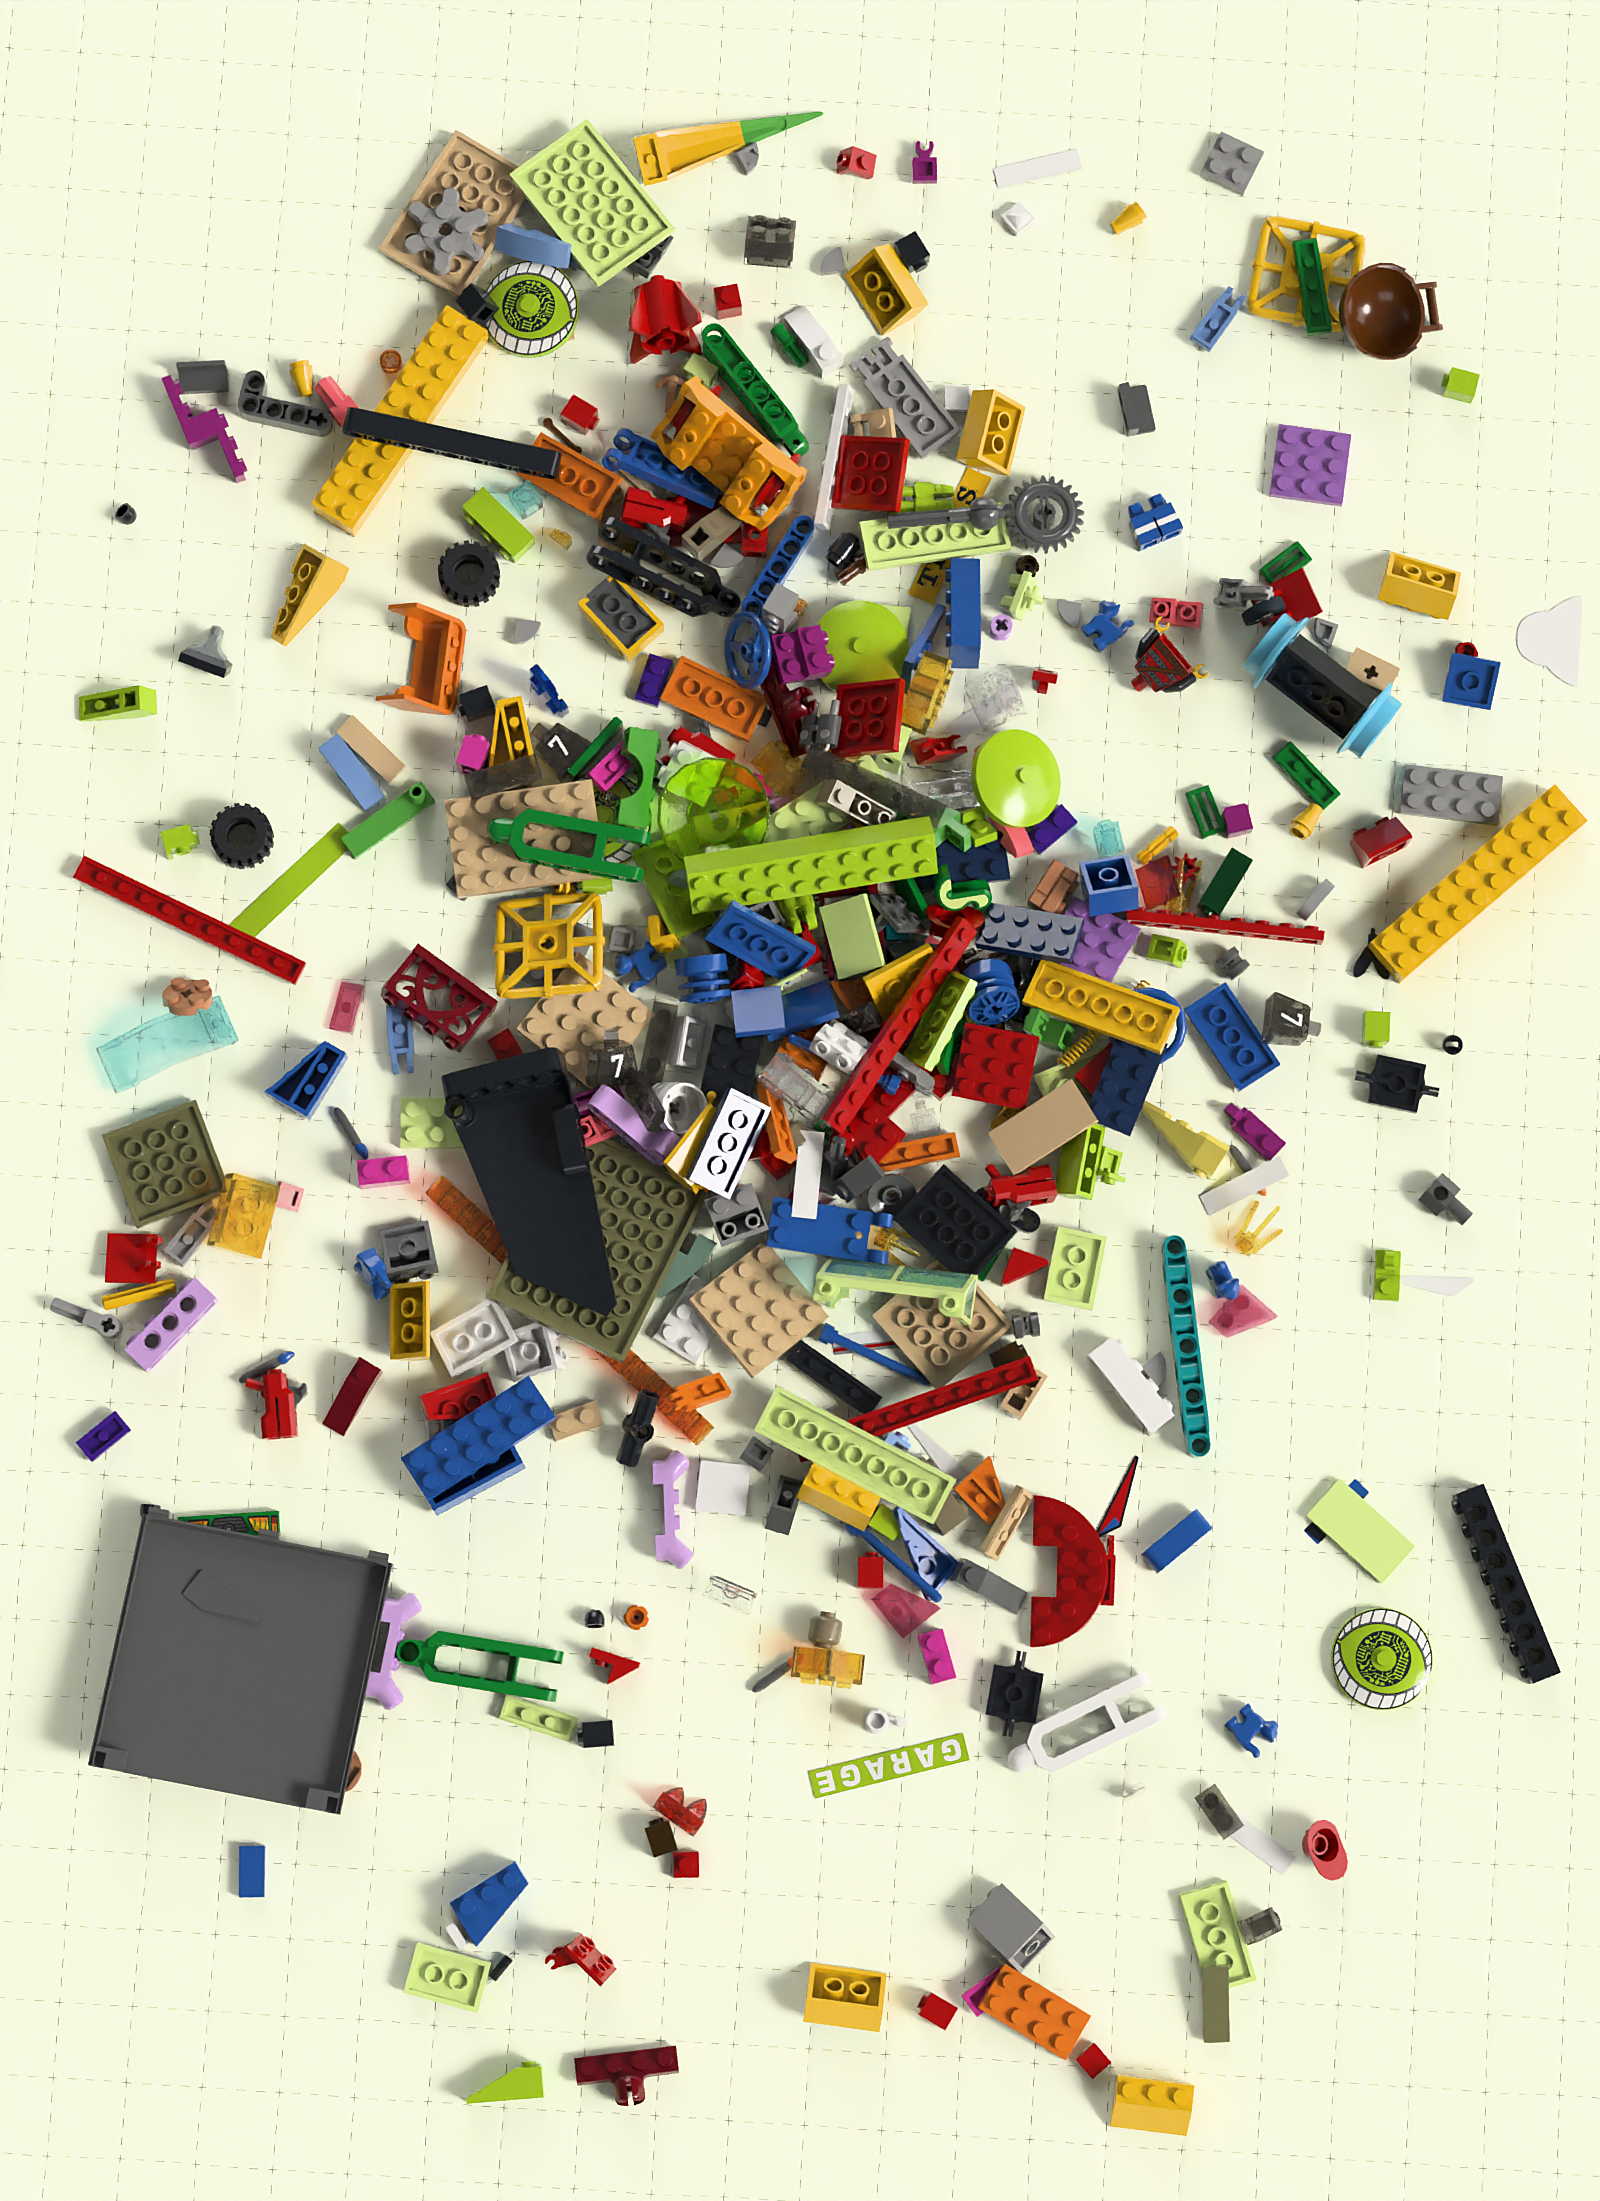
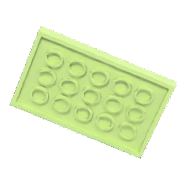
[509,119,675,288]

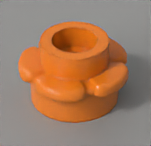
[624,1605,649,1630]

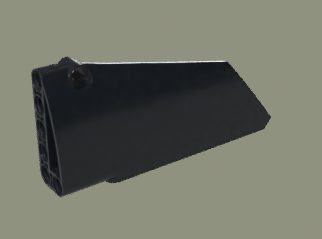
[441,1047,617,1317]

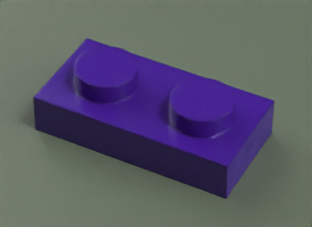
[634,653,673,708]
[1027,804,1078,855]
[75,1411,132,1463]

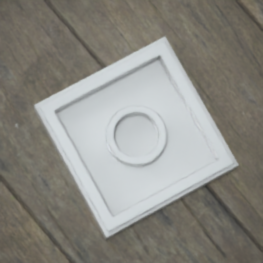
[695,1460,751,1516]

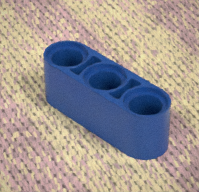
[1141,1508,1213,1574]

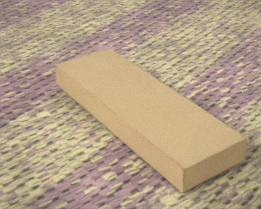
[336,715,406,784]
[979,1484,1034,1562]

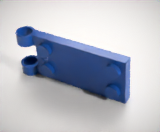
[602,428,721,509]
[766,1197,894,1264]

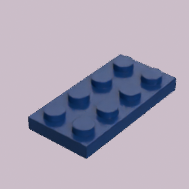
[705,900,816,985]
[1183,982,1281,1092]

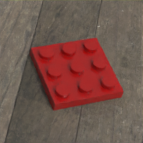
[831,435,910,513]
[830,678,905,758]
[951,1022,1040,1110]

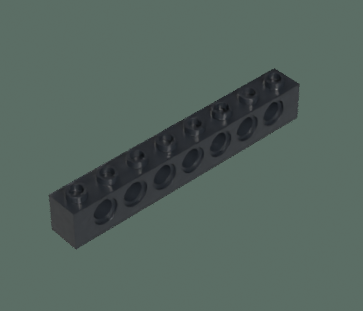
[1451,1483,1561,1684]

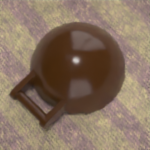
[1338,262,1443,360]

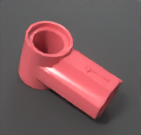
[314,376,358,427]

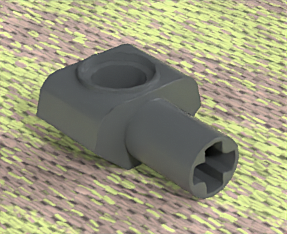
[1418,1173,1473,1226]

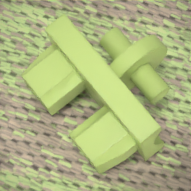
[1000,571,1044,621]

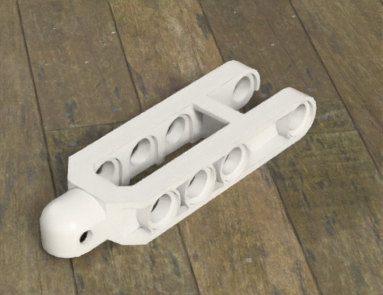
[1007,1671,1168,1773]

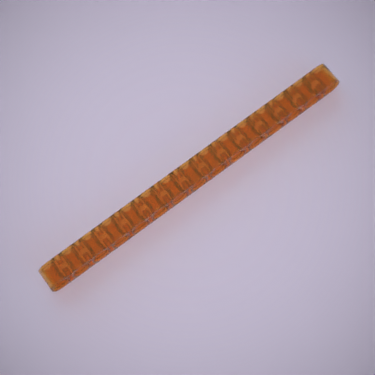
[425,1175,714,1446]

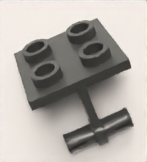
[868,894,927,934]

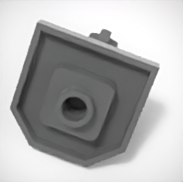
[819,1136,857,1196]

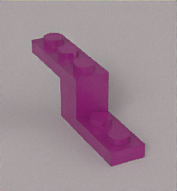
[161,375,248,484]

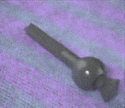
[887,496,1015,531]

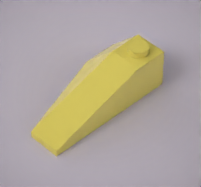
[1141,1100,1230,1179]

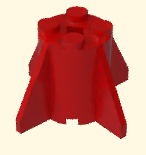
[628,275,702,364]

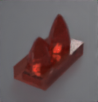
[653,1787,707,1837]

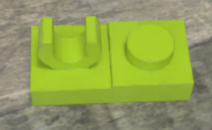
[1373,1250,1401,1302]

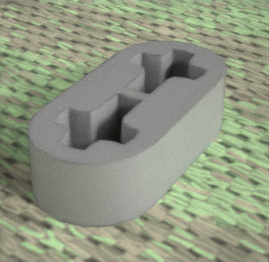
[1296,878,1335,921]

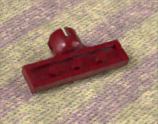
[758,660,816,760]
[574,2045,679,2106]

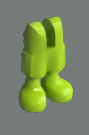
[887,482,955,514]
[776,894,817,934]

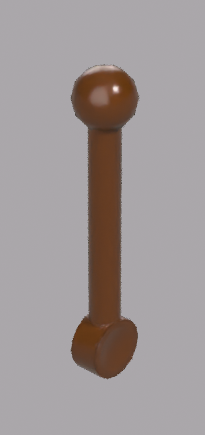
[543,418,583,454]

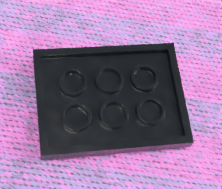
[893,1164,1018,1279]

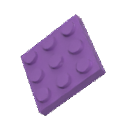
[1269,424,1352,507]
[1054,896,1141,983]

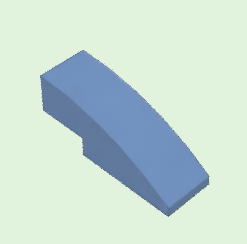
[494,223,572,269]
[318,733,385,812]

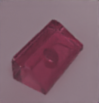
[329,981,366,1035]

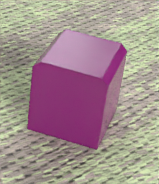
[1221,803,1253,839]

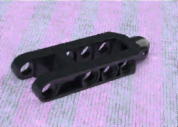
[586,517,741,618]

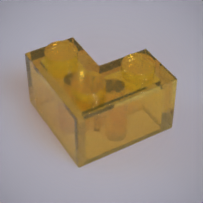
[750,740,810,797]
[791,1646,865,1689]

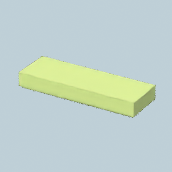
[498,1694,578,1742]

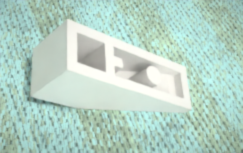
[784,305,843,378]

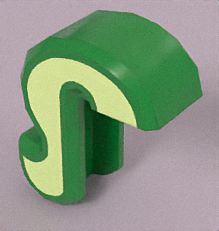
[933,864,992,911]

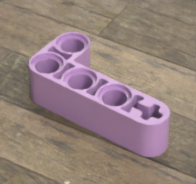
[587,1085,681,1166]

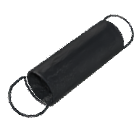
[486,1951,515,1985]

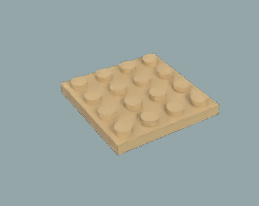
[516,951,655,1089]
[688,1240,829,1378]
[871,1259,1013,1389]

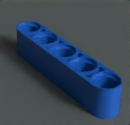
[741,515,814,624]

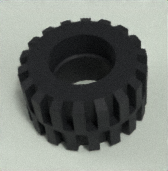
[437,540,500,607]
[209,803,274,869]

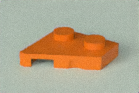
[954,1456,1005,1526]

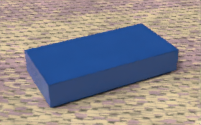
[239,1846,266,1898]

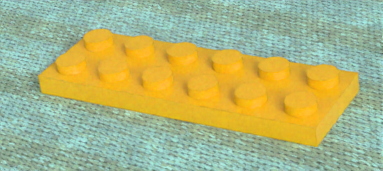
[1022,960,1180,1055]

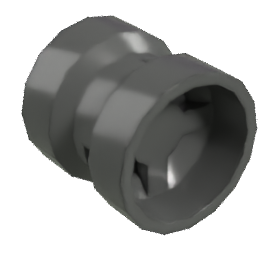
[1216,946,1250,981]
[1012,1311,1040,1339]

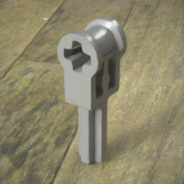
[1213,578,1274,609]
[50,1298,122,1339]

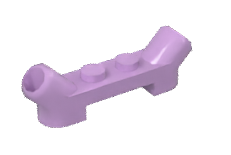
[652,1450,693,1569]
[366,1592,422,1710]

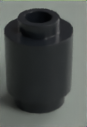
[825,532,861,569]

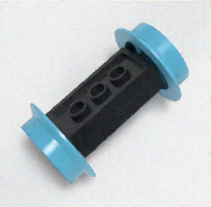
[1243,613,1403,759]

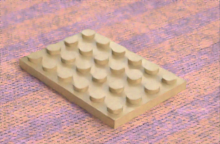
[379,130,527,298]
[444,779,604,899]

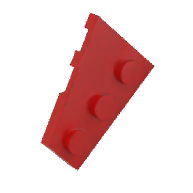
[418,1372,496,1421]

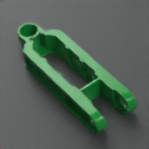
[702,323,809,457]
[487,808,651,883]
[397,1631,564,1702]

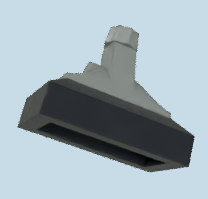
[178,625,233,678]

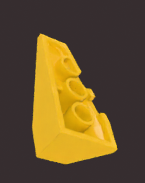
[271,543,349,646]

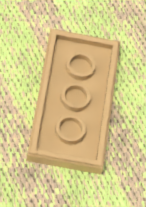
[988,1079,1099,1175]

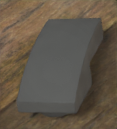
[627,235,674,279]

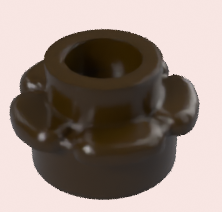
[1015,555,1039,577]

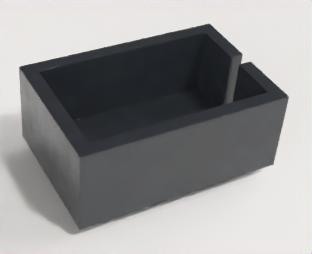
[700,1024,764,1105]

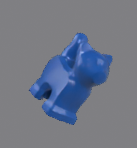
[1081,600,1134,653]
[615,941,667,993]
[353,1247,392,1301]
[1206,1260,1240,1300]
[1224,1703,1279,1758]

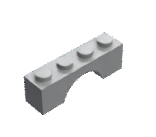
[762,583,799,637]

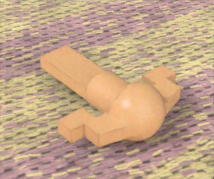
[655,374,686,413]

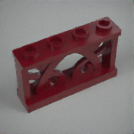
[380,943,498,1053]

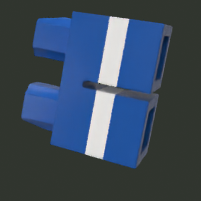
[1128,493,1184,552]

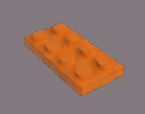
[515,432,623,521]
[660,655,768,743]
[978,1963,1091,2060]

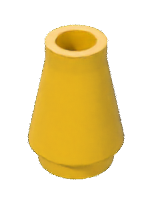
[1110,201,1147,235]
[289,360,314,398]
[1289,803,1323,840]

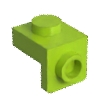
[1097,1146,1126,1185]

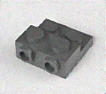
[379,1220,439,1284]

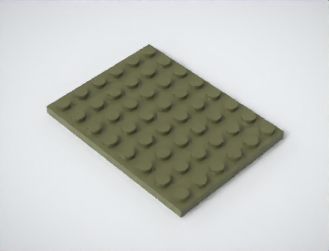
[487,1139,709,1364]

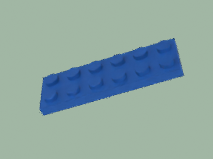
[401,1375,557,1501]

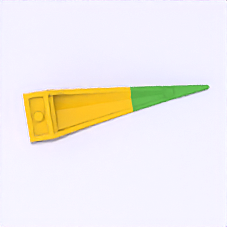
[632,111,824,186]

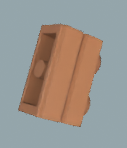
[1026,859,1080,914]

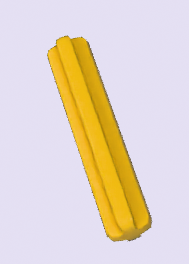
[102,1278,176,1310]

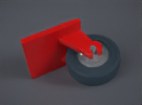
[1241,568,1323,628]

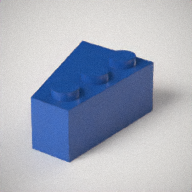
[264,1041,349,1121]
[450,1862,530,1947]

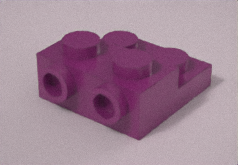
[770,625,834,685]

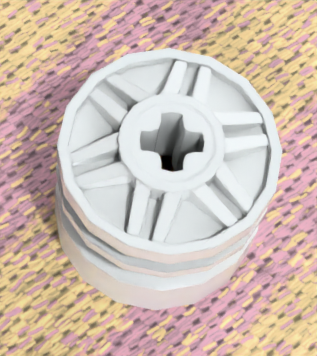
[642,1082,707,1135]

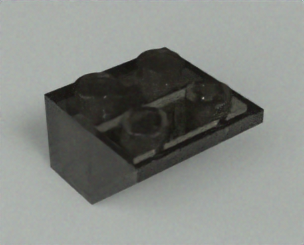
[744,215,797,269]

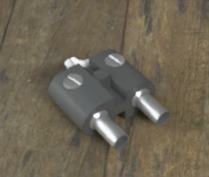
[799,700,842,758]

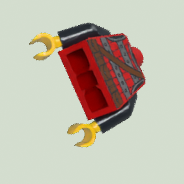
[1131,617,1208,693]

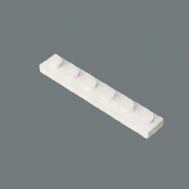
[812,383,854,532]

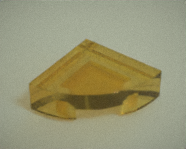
[548,528,573,550]

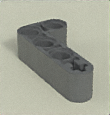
[238,370,333,437]

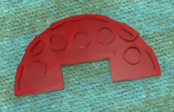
[849,1047,960,1164]
[1030,1495,1108,1648]

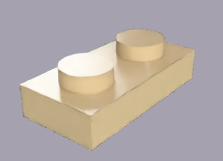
[550,1401,604,1442]

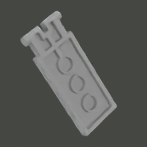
[849,336,961,460]

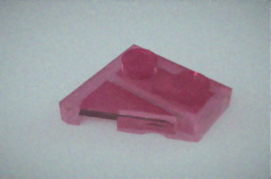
[1208,1284,1278,1339]
[871,1584,941,1639]

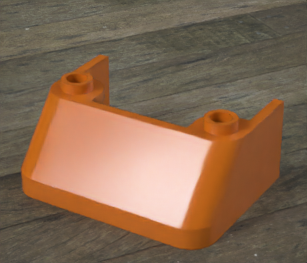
[375,602,466,715]

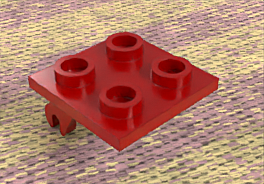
[105,1233,162,1284]
[545,1933,617,1987]

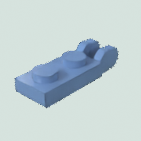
[1189,286,1246,353]
[386,1005,415,1075]

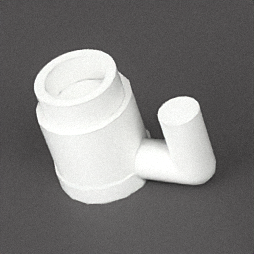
[864,1709,907,1734]

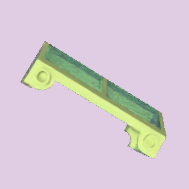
[813,1257,978,1326]

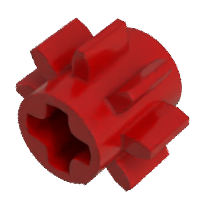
[1169,853,1201,885]

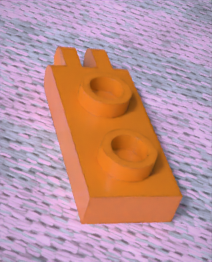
[667,1372,732,1412]

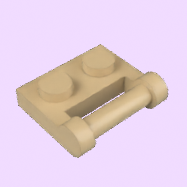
[850,407,896,437]

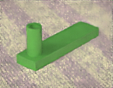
[341,781,436,860]

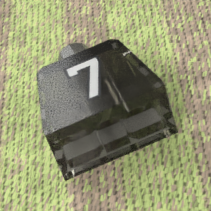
[530,722,591,782]
[1261,992,1322,1046]
[586,1028,640,1090]

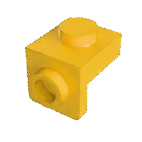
[646,915,681,953]

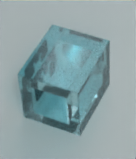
[508,480,543,520]
[1092,819,1125,859]

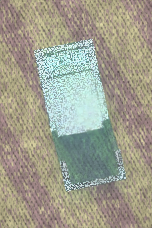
[96,995,239,1094]

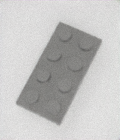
[1399,764,1503,826]

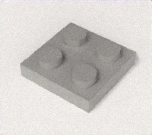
[1200,131,1265,196]

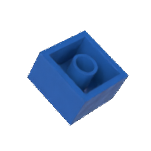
[1079,854,1139,917]

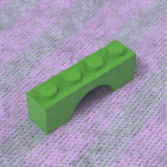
[612,726,661,830]

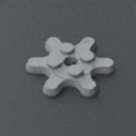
[403,188,489,276]

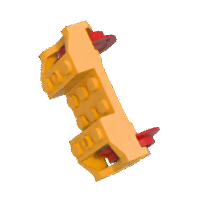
[650,376,807,531]

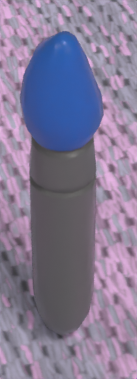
[334,1107,369,1160]
[239,1351,295,1383]

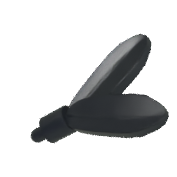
[1353,928,1390,980]

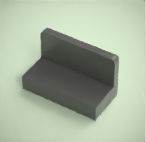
[176,360,229,395]
[1117,382,1156,437]

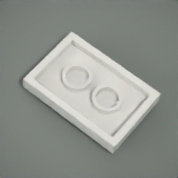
[653,1275,715,1365]
[430,1300,519,1377]

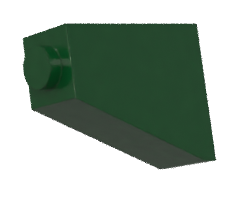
[1197,847,1253,916]

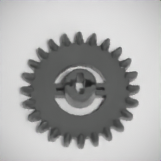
[1005,475,1085,554]

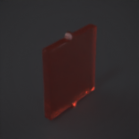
[1135,855,1180,910]

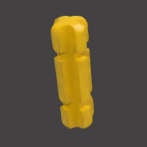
[1136,826,1179,865]

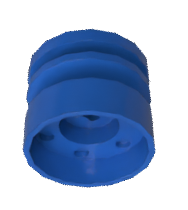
[674,953,731,1004]
[962,959,1020,1025]

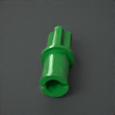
[770,323,809,368]

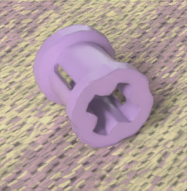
[990,614,1013,641]

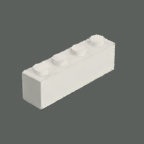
[1087,1336,1175,1436]

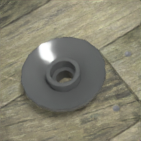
[867,1173,917,1218]

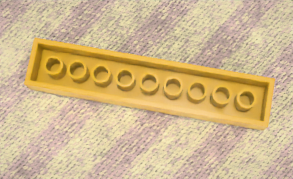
[311,305,489,537]
[1368,784,1588,984]

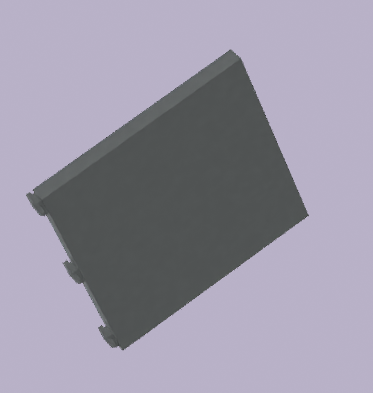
[88,1506,393,1815]

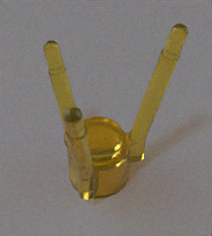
[1160,859,1203,913]
[1234,1201,1283,1257]
[874,1227,921,1267]

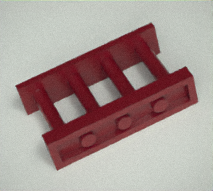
[813,884,888,981]

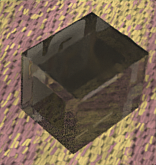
[1237,1907,1283,1946]

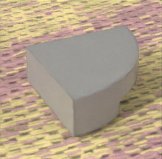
[735,142,759,176]
[820,247,845,276]
[710,543,745,568]
[1057,599,1082,629]
[1314,617,1339,649]
[513,619,541,645]
[1142,1351,1166,1387]

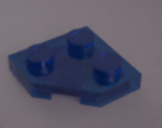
[529,664,569,718]

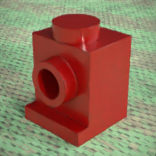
[742,523,768,558]

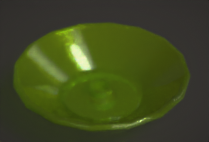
[657,757,770,862]

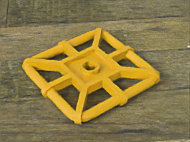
[1247,216,1366,333]
[493,893,605,999]

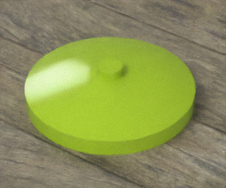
[817,600,909,693]
[971,729,1061,828]

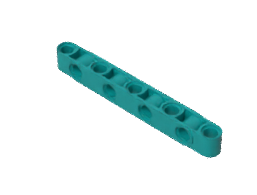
[1161,1235,1211,1459]

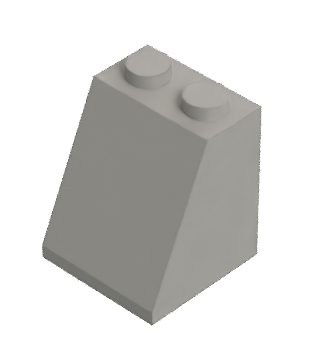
[967,1883,1056,1973]

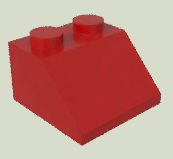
[1349,816,1413,869]

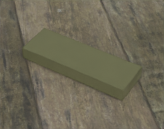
[1202,1964,1230,2043]

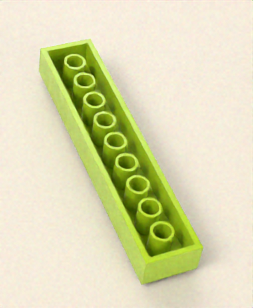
[683,816,938,914]

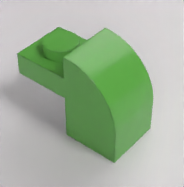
[920,807,971,852]
[1023,1007,1076,1053]

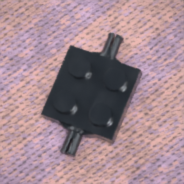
[1354,1054,1440,1114]
[985,1650,1044,1738]

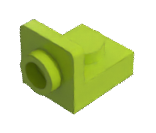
[961,805,997,847]
[1146,934,1188,968]

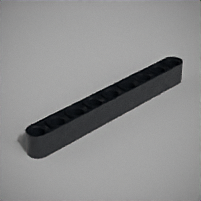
[342,407,562,479]

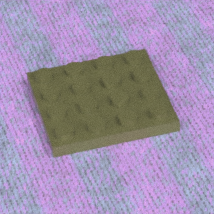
[102,1099,231,1229]

